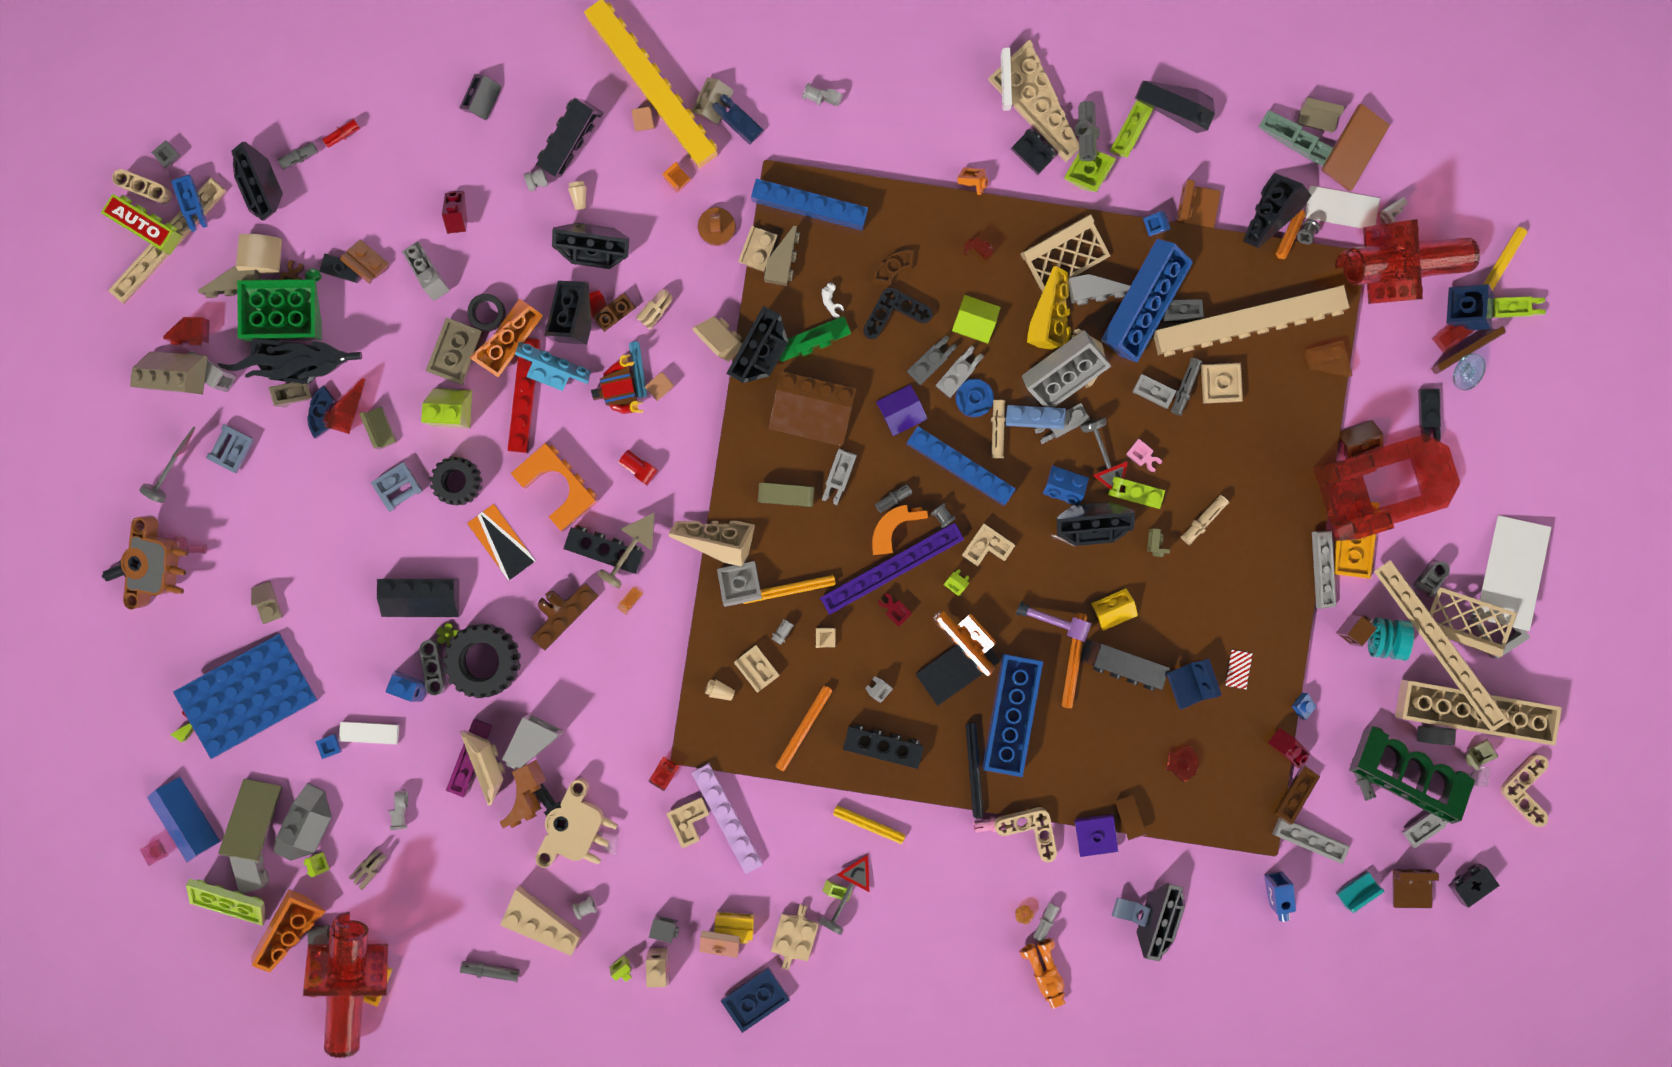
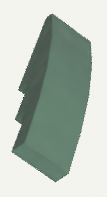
[1259,110,1333,166]

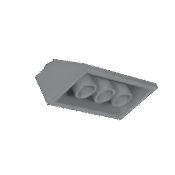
[1022,330,1111,408]

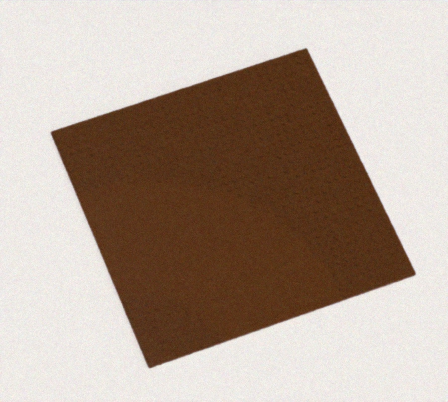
[670,160,1366,857]

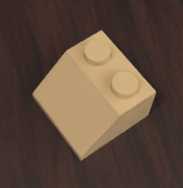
[692,316,743,362]

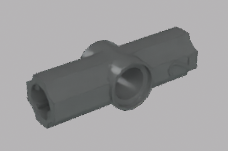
[1075,101,1100,161]

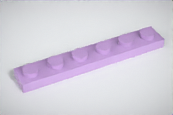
[692,763,763,874]

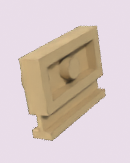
[738,226,778,272]
[734,645,780,693]

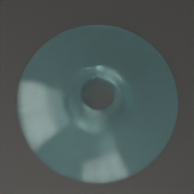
[1453,353,1486,391]

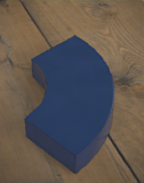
[307,385,336,439]

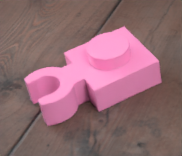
[1126,439,1162,472]

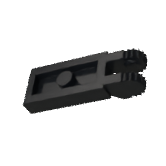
[1418,389,1441,443]

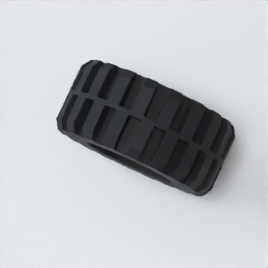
[443,624,521,698]

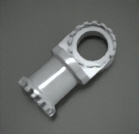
[802,83,843,106]
[388,791,408,830]

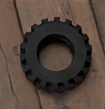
[430,457,483,506]

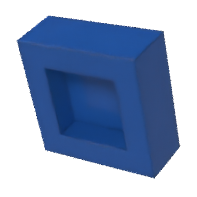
[1292,692,1317,720]
[315,734,342,759]

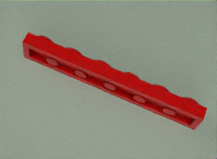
[507,338,541,454]

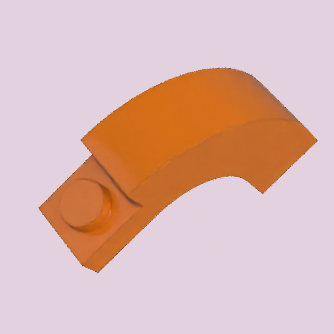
[872,505,928,555]

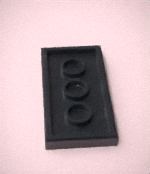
[915,644,1001,706]

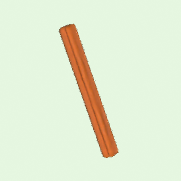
[1062,613,1087,708]
[776,685,832,771]

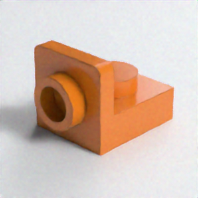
[957,167,988,195]

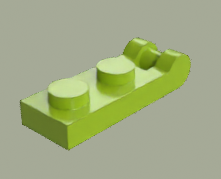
[1108,477,1165,509]

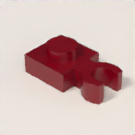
[878,593,912,627]

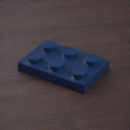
[721,967,790,1033]

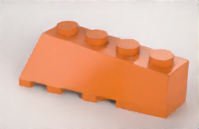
[469,299,543,378]
[251,889,326,973]

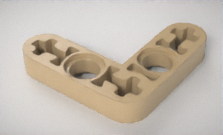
[1500,754,1549,827]
[994,807,1057,862]

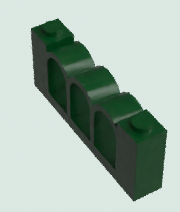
[1349,726,1475,824]

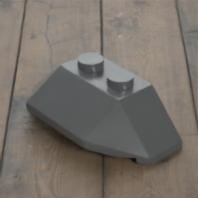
[273,783,332,861]

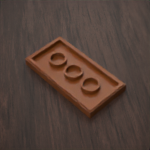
[1321,104,1390,191]

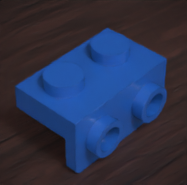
[1043,465,1089,505]

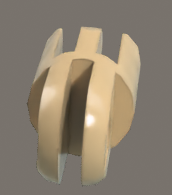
[636,290,672,330]

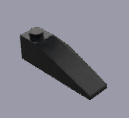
[1243,173,1312,249]

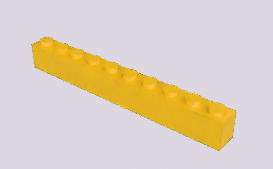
[584,0,718,169]

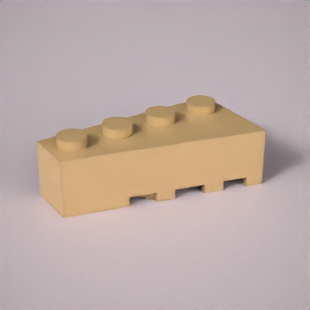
[500,885,582,956]

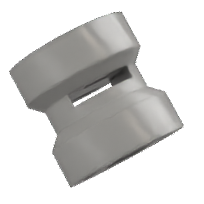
[524,168,548,192]

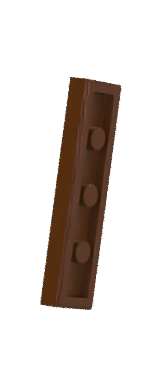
[1431,326,1506,374]

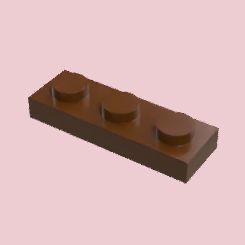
[1274,765,1320,825]

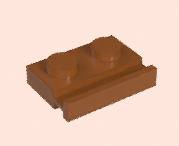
[340,239,389,284]

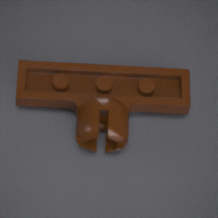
[531,582,599,651]

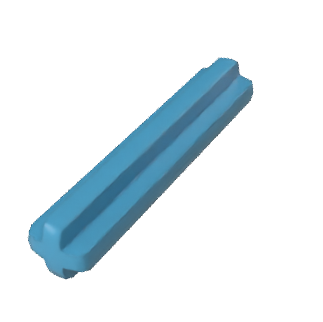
[629,341,647,398]

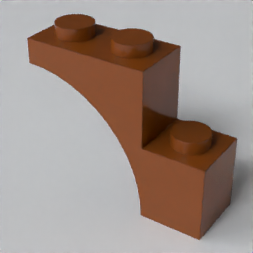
[500,760,546,828]

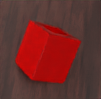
[589,290,607,317]

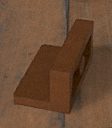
[1339,420,1384,460]

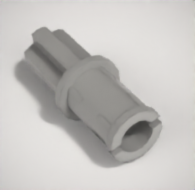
[1034,903,1060,942]

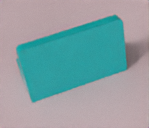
[1336,872,1385,913]

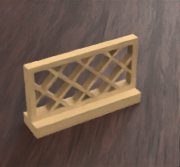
[1020,215,1110,293]
[1430,587,1517,657]

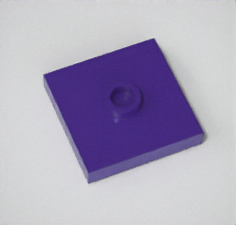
[1074,814,1119,857]

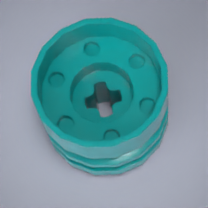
[1368,617,1414,661]

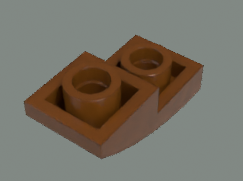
[593,292,637,332]
[1115,795,1147,841]

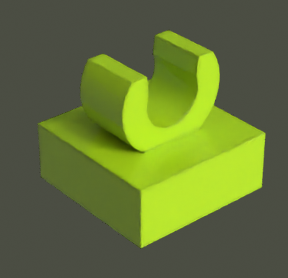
[943,569,969,596]
[303,852,330,877]
[609,955,632,982]

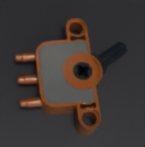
[102,515,188,610]

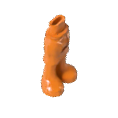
[1019,938,1065,1009]

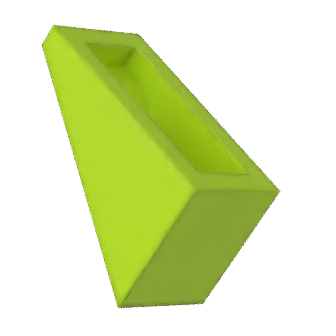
[170,723,194,742]
[822,880,852,901]

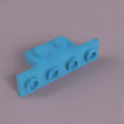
[515,342,591,391]

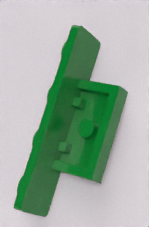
[779,317,851,362]

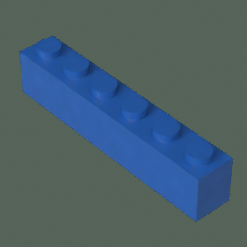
[751,179,868,231]
[907,426,1015,506]

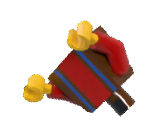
[591,354,643,414]

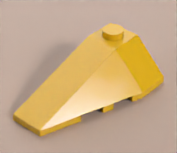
[1027,266,1071,350]

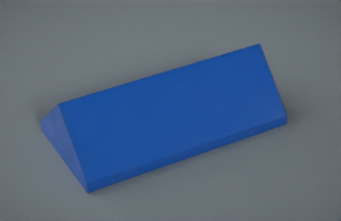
[147,777,221,862]

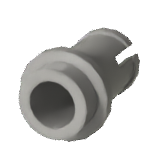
[771,619,794,645]

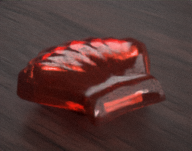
[1166,745,1199,782]

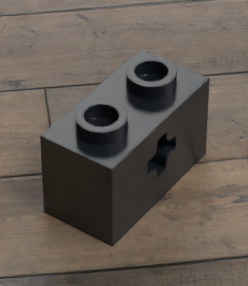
[1448,863,1500,908]

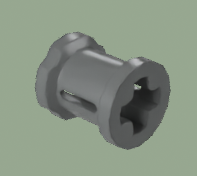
[1297,219,1320,245]
[931,503,955,528]

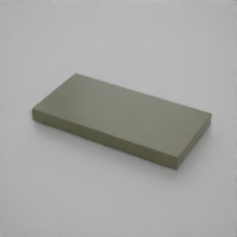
[218,779,282,862]

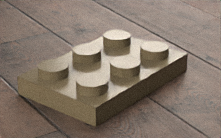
[426,317,483,385]

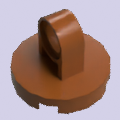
[697,207,736,246]

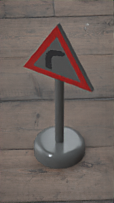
[1080,417,1128,493]
[139,426,195,503]
[818,854,870,935]

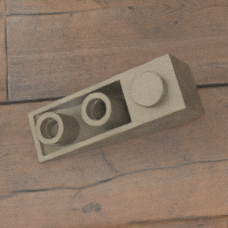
[764,226,800,286]
[198,266,261,298]

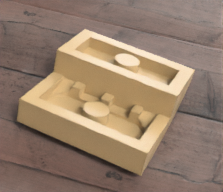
[236,234,282,274]

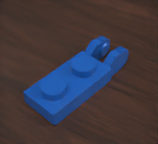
[171,174,208,232]

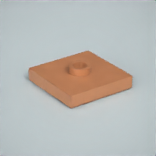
[699,931,740,958]

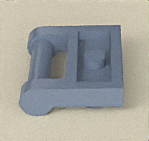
[206,424,255,473]
[371,462,423,512]

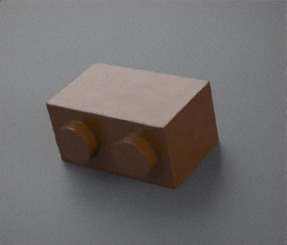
[1336,615,1377,647]

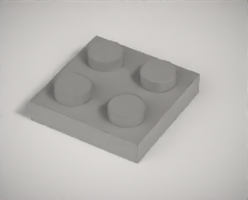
[717,561,762,607]

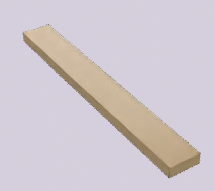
[108,178,227,304]

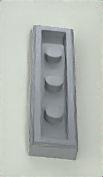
[1312,530,1336,609]
[1272,818,1350,864]

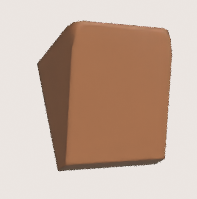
[631,107,654,132]
[645,372,674,401]

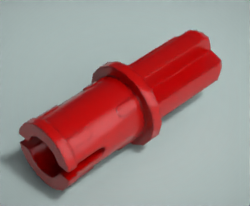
[323,119,360,148]

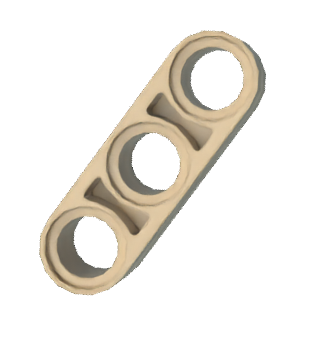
[112,169,172,204]

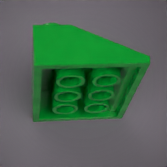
[237,279,322,341]

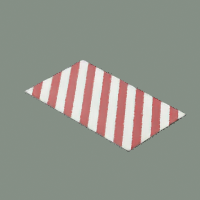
[1226,650,1253,689]

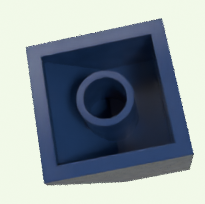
[1446,284,1494,330]

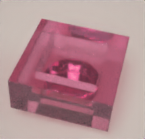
[140,839,168,866]

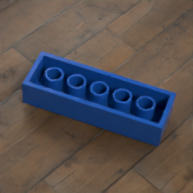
[1101,239,1193,362]
[982,654,1043,777]

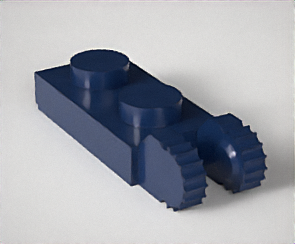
[712,94,764,145]

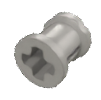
[572,896,597,920]

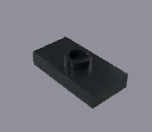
[319,253,359,283]

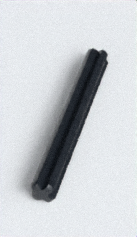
[965,722,983,818]

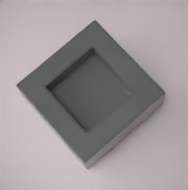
[151,140,181,169]

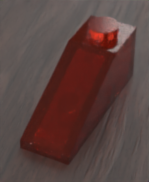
[322,378,366,434]

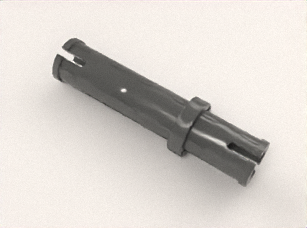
[1170,358,1202,416]
[460,961,520,982]

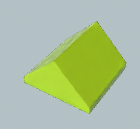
[952,295,1001,344]

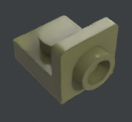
[1147,529,1170,557]

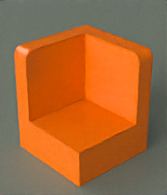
[662,162,691,193]

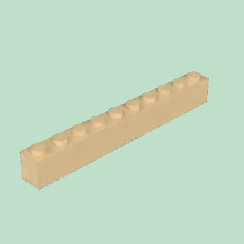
[1153,285,1349,357]

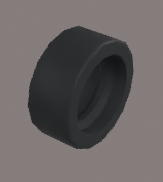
[468,294,506,331]
[1417,726,1456,745]

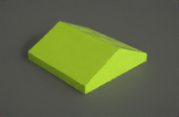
[1064,150,1116,193]

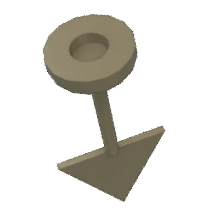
[597,513,655,589]

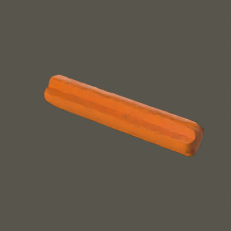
[1276,210,1305,259]

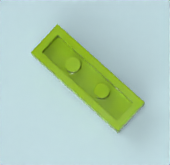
[1110,101,1153,158]

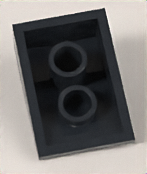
[544,281,592,345]

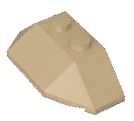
[460,730,505,806]

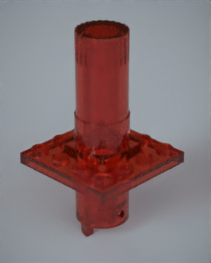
[1335,219,1481,304]
[303,912,388,1058]

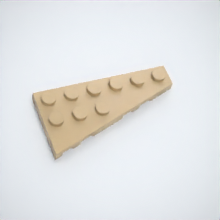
[988,40,1079,162]

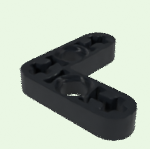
[863,288,933,340]

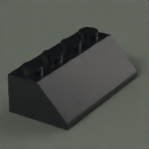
[377,579,459,617]

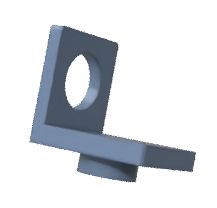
[1111,897,1150,927]

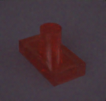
[1432,325,1474,354]

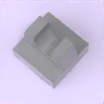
[866,676,893,703]

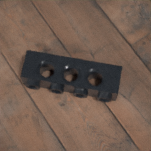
[563,525,646,574]
[843,724,924,769]

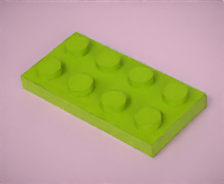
[186,879,266,926]

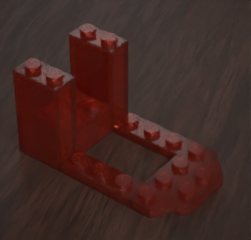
[1313,434,1460,541]

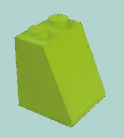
[421,388,472,429]

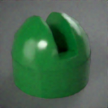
[305,268,322,282]

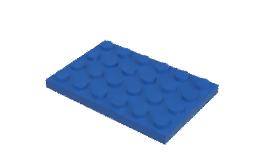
[173,634,318,759]

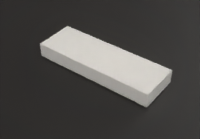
[1000,48,1012,111]
[339,721,399,744]

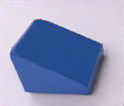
[1143,211,1171,236]

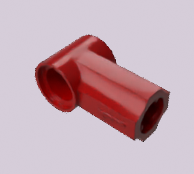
[618,450,658,486]

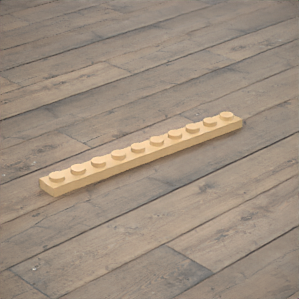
[1374,560,1509,732]

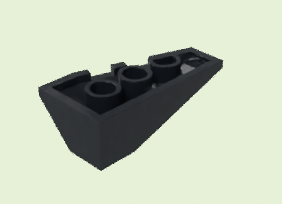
[1134,80,1215,133]

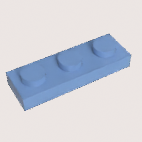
[1006,405,1066,429]

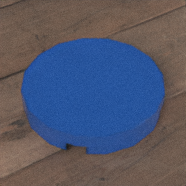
[955,379,994,417]

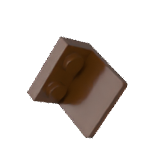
[1393,869,1439,908]

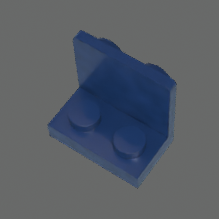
[1167,658,1222,709]

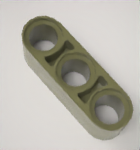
[757,483,814,507]

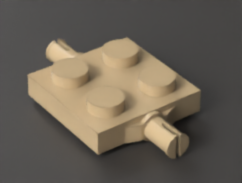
[771,904,819,970]

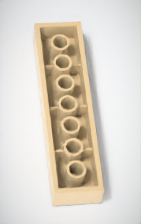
[1395,679,1562,746]

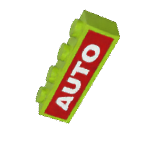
[101,194,182,255]

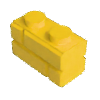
[714,912,755,944]

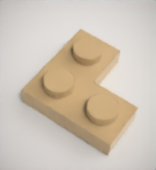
[962,524,1015,566]
[666,797,710,848]

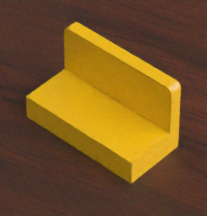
[1091,589,1138,630]

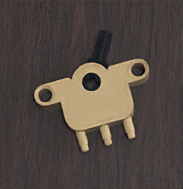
[534,778,618,868]

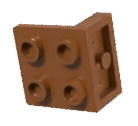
[1176,180,1221,228]

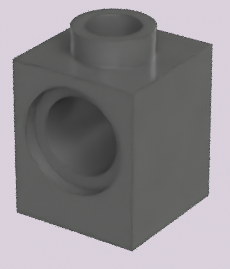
[649,915,680,943]

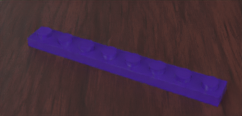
[820,523,964,615]

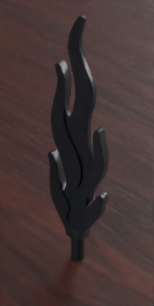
[218,341,362,379]

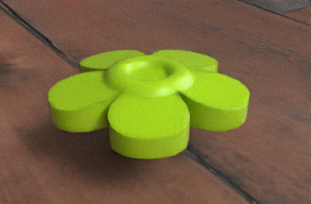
[436,623,458,645]

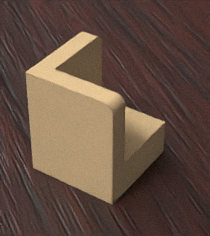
[816,628,835,648]

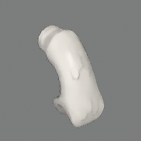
[822,282,844,318]

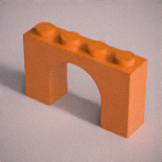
[510,443,598,532]

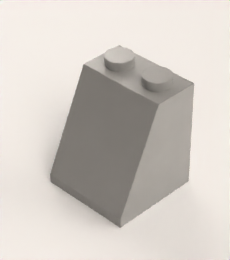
[502,714,564,769]

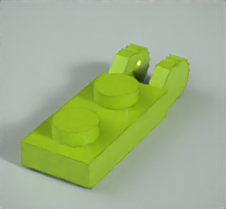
[1492,296,1546,318]

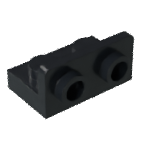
[1010,129,1056,175]

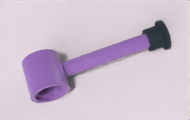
[1016,601,1091,642]

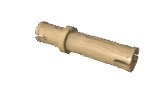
[991,400,1006,458]
[1181,495,1229,545]

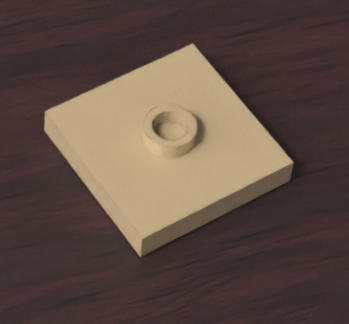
[1201,363,1243,404]

